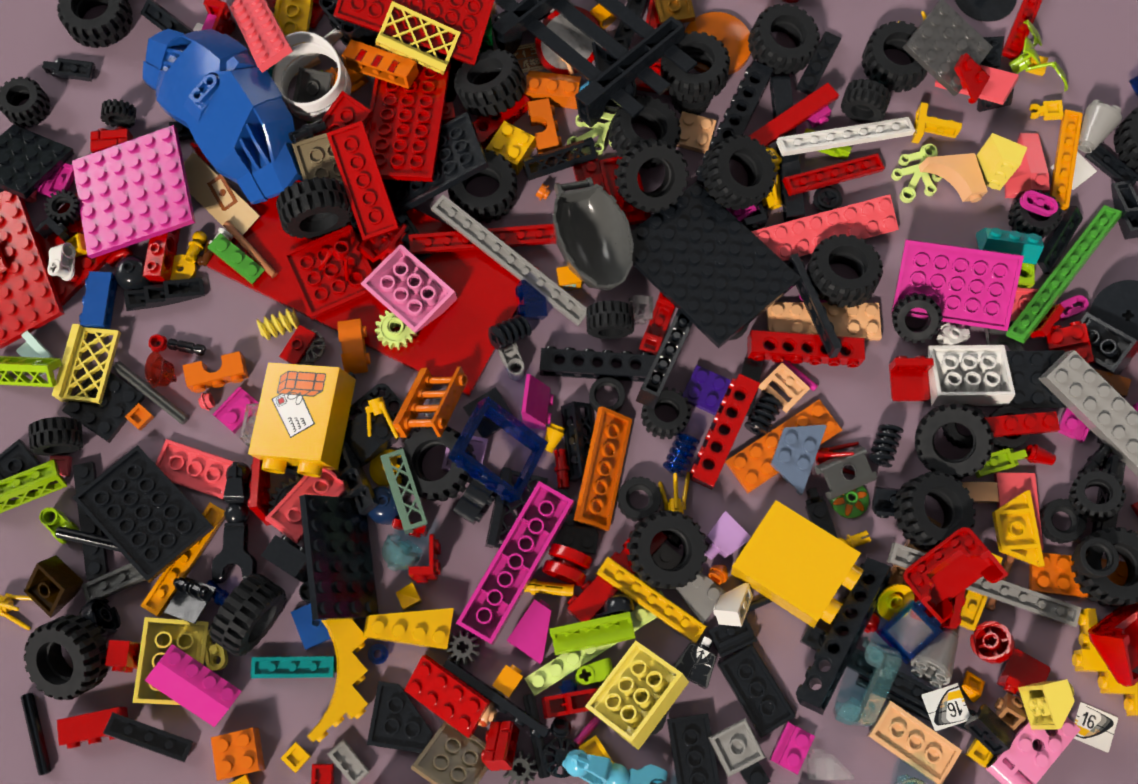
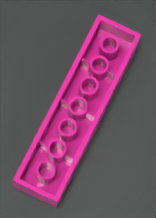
[456,481,574,645]

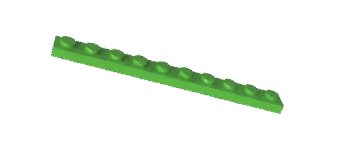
[1006,205,1122,344]

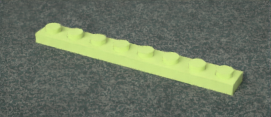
[524,591,664,696]

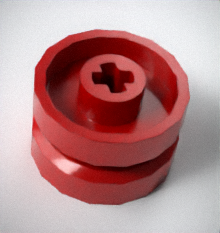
[542,543,593,587]

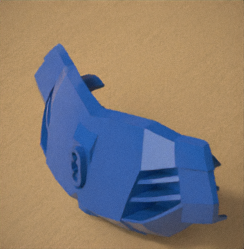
[143,29,303,204]

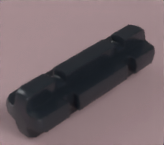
[167,338,206,356]

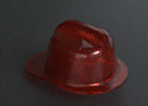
[145,351,177,388]

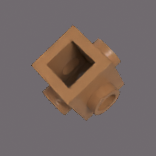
[994,692,1027,731]

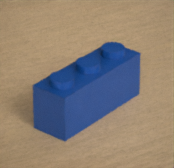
[79,271,118,330]

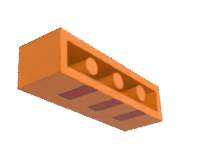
[341,39,419,89]

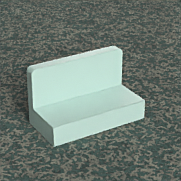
[16,331,55,376]

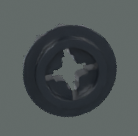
[813,186,842,212]

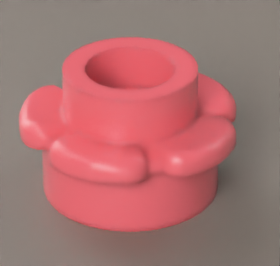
[198,393,215,411]

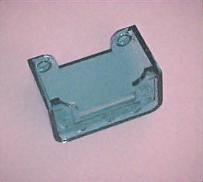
[833,636,902,727]

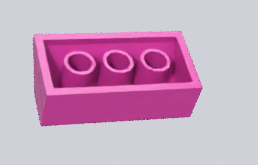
[145,644,242,727]

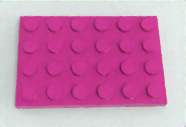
[891,239,1024,331]

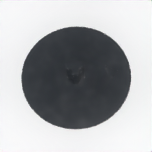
[955,0,1017,22]
[1090,280,1138,340]

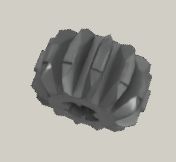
[446,630,481,666]
[503,750,538,784]

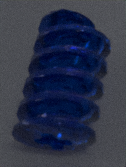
[663,434,700,477]

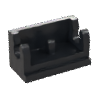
[964,704,1016,756]

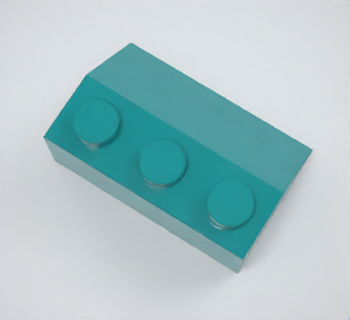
[976,227,1044,265]

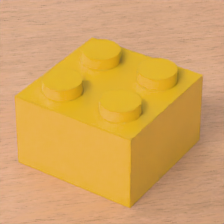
[486,121,536,175]

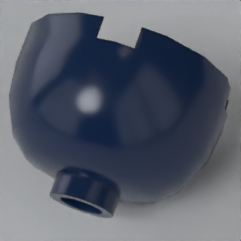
[368,485,405,525]

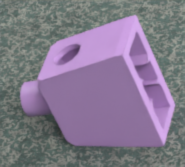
[705,511,751,560]

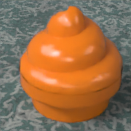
[708,564,728,585]

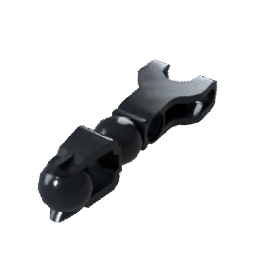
[212,462,257,584]

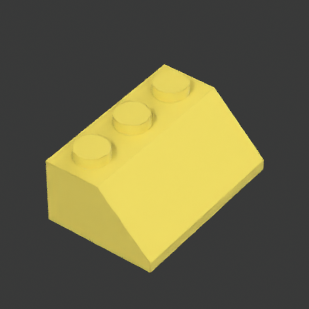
[976,133,1027,191]
[1018,679,1075,730]

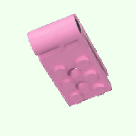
[985,717,1081,784]

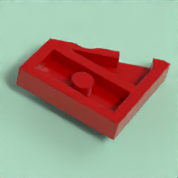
[954,53,990,104]

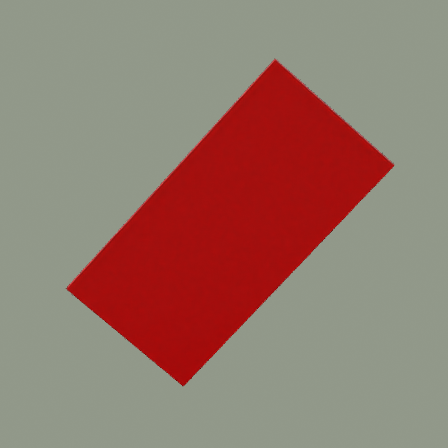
[207,152,539,397]

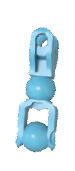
[562,749,668,784]

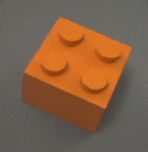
[211,727,265,781]

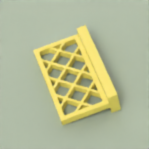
[375,1,461,75]
[52,324,121,404]

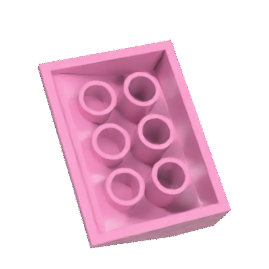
[361,244,457,334]

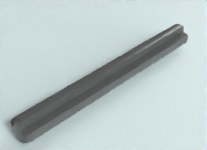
[113,361,189,424]

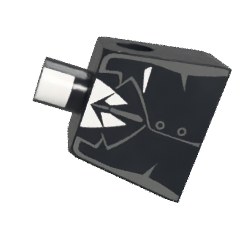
[673,636,716,689]

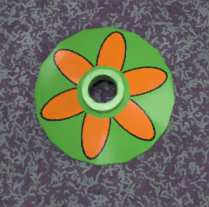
[830,486,869,518]

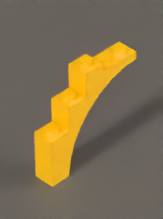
[1072,608,1138,716]
[307,619,368,742]

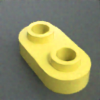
[201,630,228,671]

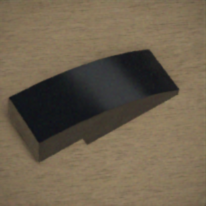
[1111,180,1138,240]

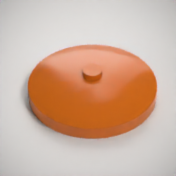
[685,12,751,75]

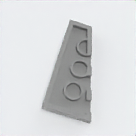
[652,543,726,624]

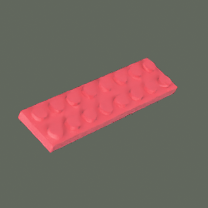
[230,0,293,73]
[751,194,899,261]

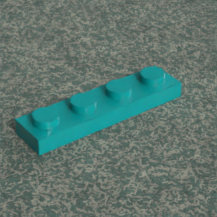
[250,656,335,679]

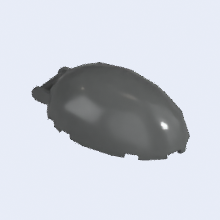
[553,177,634,291]

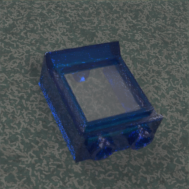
[876,599,943,665]

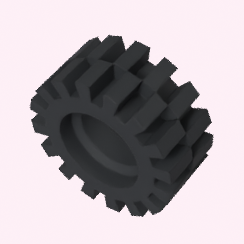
[100,99,136,129]
[44,190,81,226]

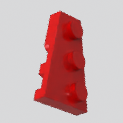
[248,457,272,526]

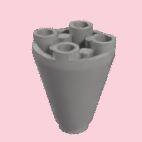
[1078,100,1122,153]
[911,628,958,688]

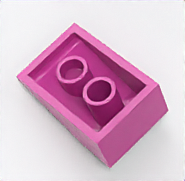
[521,374,554,430]

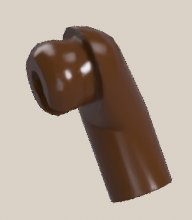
[197,240,214,267]

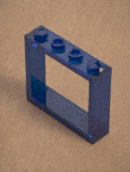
[448,397,548,503]

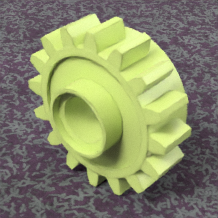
[375,310,417,350]

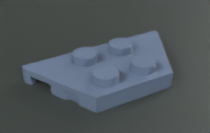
[770,425,827,495]

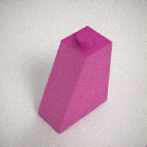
[507,599,551,665]

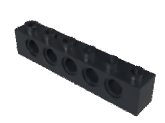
[636,309,693,409]
[540,346,656,382]

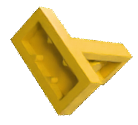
[911,102,962,143]

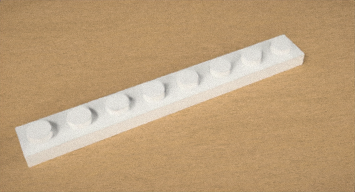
[776,117,916,156]

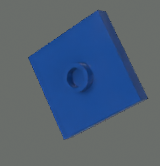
[291,603,331,650]

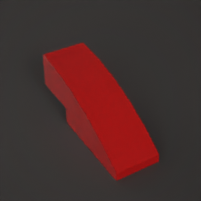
[541,687,599,719]

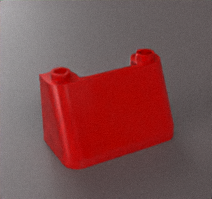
[903,527,1009,624]
[1088,603,1138,687]

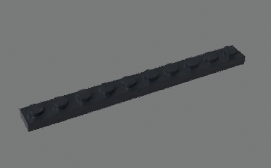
[800,625,977,735]

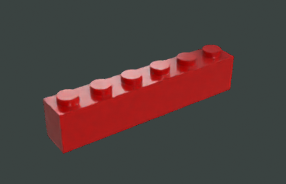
[567,532,668,622]

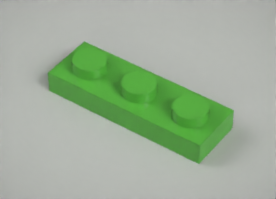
[208,233,265,285]

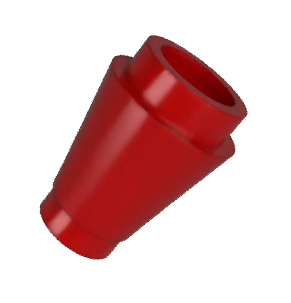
[1025,444,1056,465]

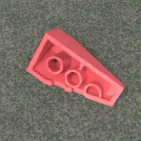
[1004,133,1050,199]

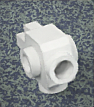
[937,323,970,345]

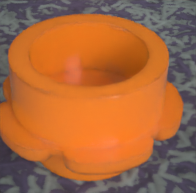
[535,183,551,201]

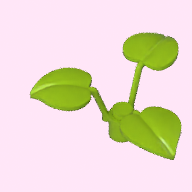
[1009,20,1068,92]

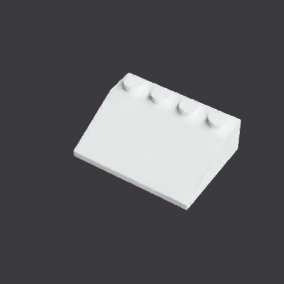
[928,345,1015,406]

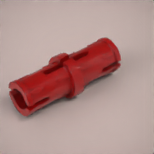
[554,449,570,490]

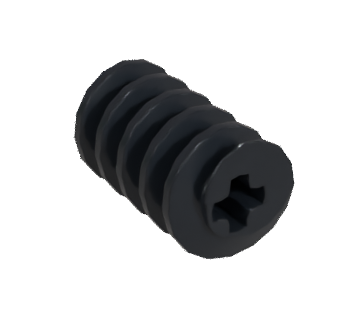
[488,315,532,349]
[744,392,784,435]
[869,424,904,468]

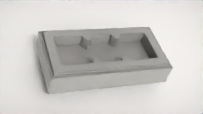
[327,739,371,784]

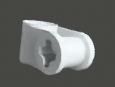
[47,242,76,281]

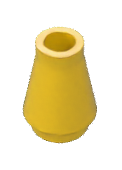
[542,423,565,453]

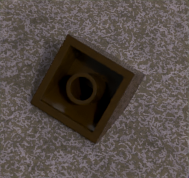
[24,555,83,618]

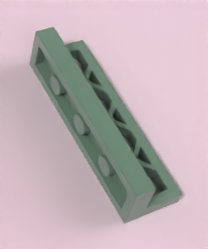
[380,448,428,534]

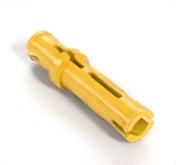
[524,579,574,597]

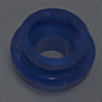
[368,643,389,665]
[558,679,579,694]

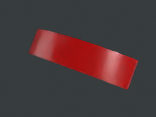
[639,292,675,355]

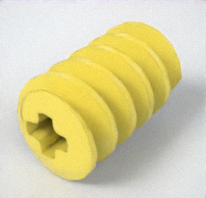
[256,308,300,340]

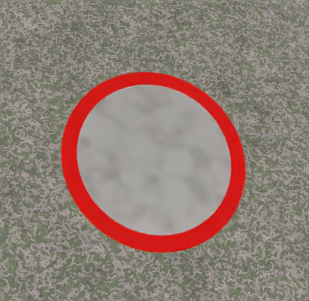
[535,6,600,75]

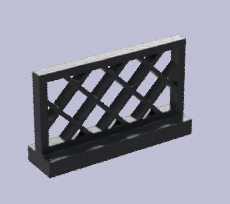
[485,467,548,548]

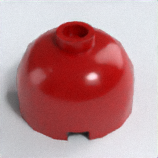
[970,621,1015,664]

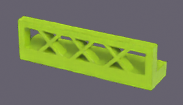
[0,356,62,387]
[0,459,67,513]
[549,612,636,655]

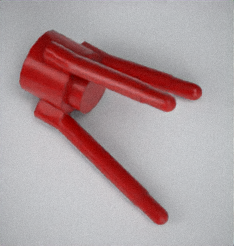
[318,241,349,281]
[816,442,859,475]

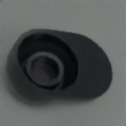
[594,594,635,619]

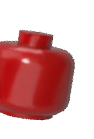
[864,612,880,633]

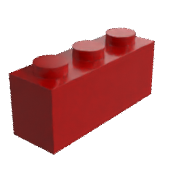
[57,707,128,749]

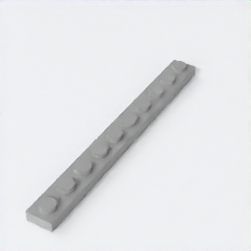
[431,194,587,326]
[887,543,1081,627]

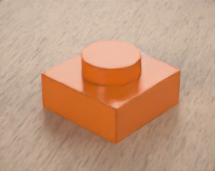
[125,403,154,431]

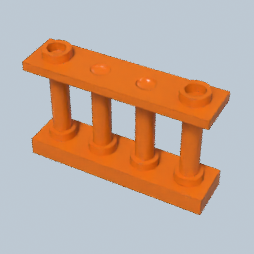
[392,366,468,438]

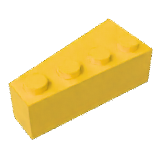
[363,608,454,650]

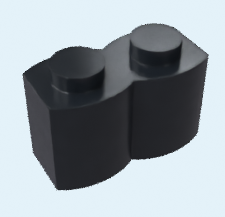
[453,477,496,525]

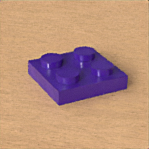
[682,365,731,415]

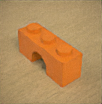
[528,98,562,154]
[183,351,249,393]

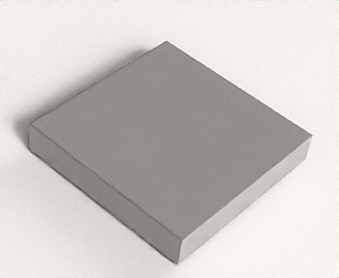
[708,718,766,777]

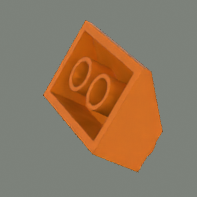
[524,70,582,109]

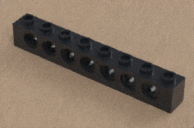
[695,61,773,187]
[796,557,892,715]

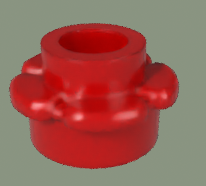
[148,334,168,353]

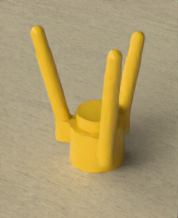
[762,174,782,210]
[365,397,399,439]
[658,471,690,514]
[0,593,33,630]

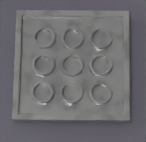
[902,0,993,96]

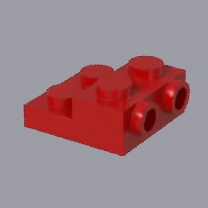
[1047,321,1095,364]

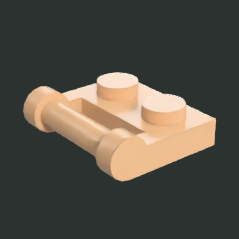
[758,363,810,413]

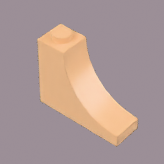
[919,153,988,203]

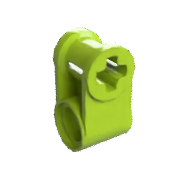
[39,507,80,545]
[575,657,613,686]

